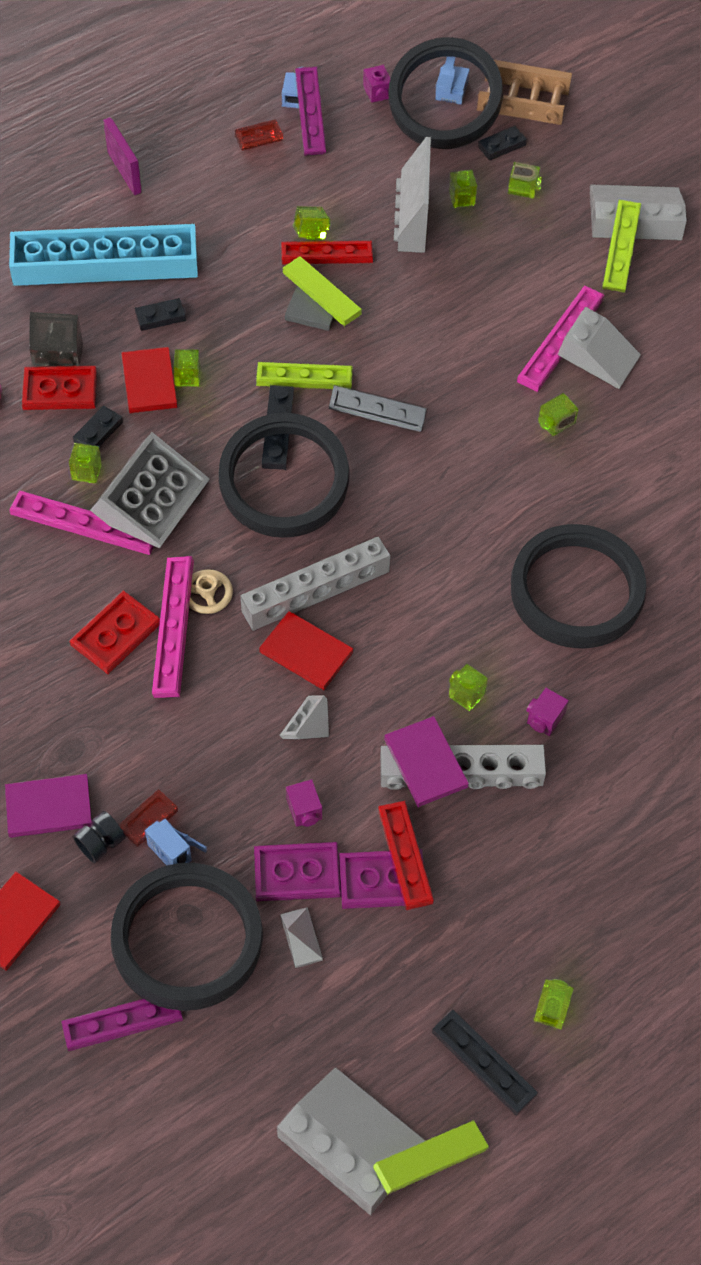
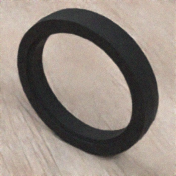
[388,37,503,149]
[218,413,350,538]
[511,524,646,649]
[110,863,263,1011]

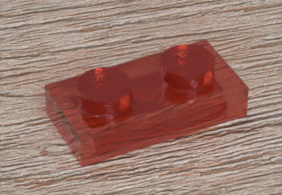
[235,119,283,151]
[118,789,178,847]

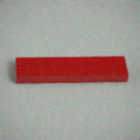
[281,241,373,264]
[378,801,434,910]

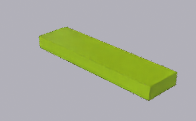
[602,200,641,292]
[283,256,362,326]
[256,362,353,389]
[373,1120,489,1194]

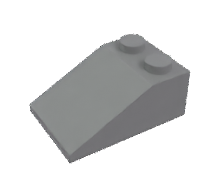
[558,307,641,389]

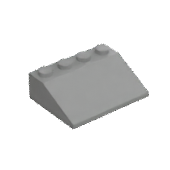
[394,137,431,253]
[590,185,687,240]
[90,432,210,548]
[277,1067,425,1215]

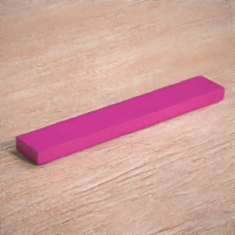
[517,285,605,392]
[9,490,154,555]
[152,556,194,698]

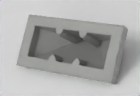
[280,696,329,739]
[280,907,323,968]

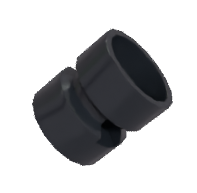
[72,811,126,863]

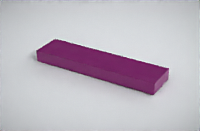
[295,67,326,156]
[61,999,183,1051]

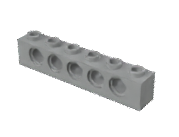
[241,537,390,631]
[380,745,546,790]

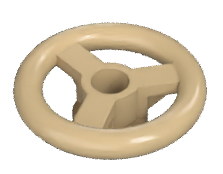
[189,569,233,614]

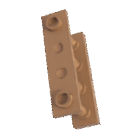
[477,60,572,125]

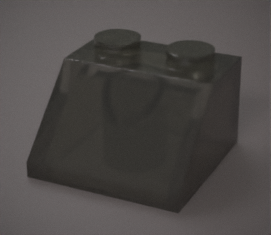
[29,312,83,366]

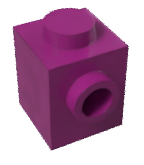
[363,65,390,103]
[526,688,569,736]
[286,779,322,827]

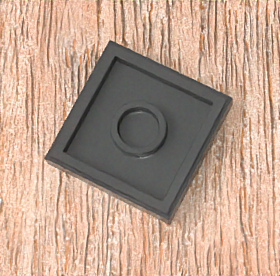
[285,286,343,331]

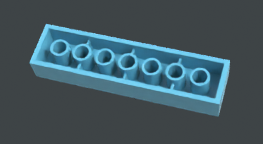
[9,224,198,286]

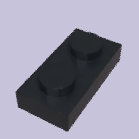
[478,126,527,161]
[135,298,186,331]
[73,405,123,451]

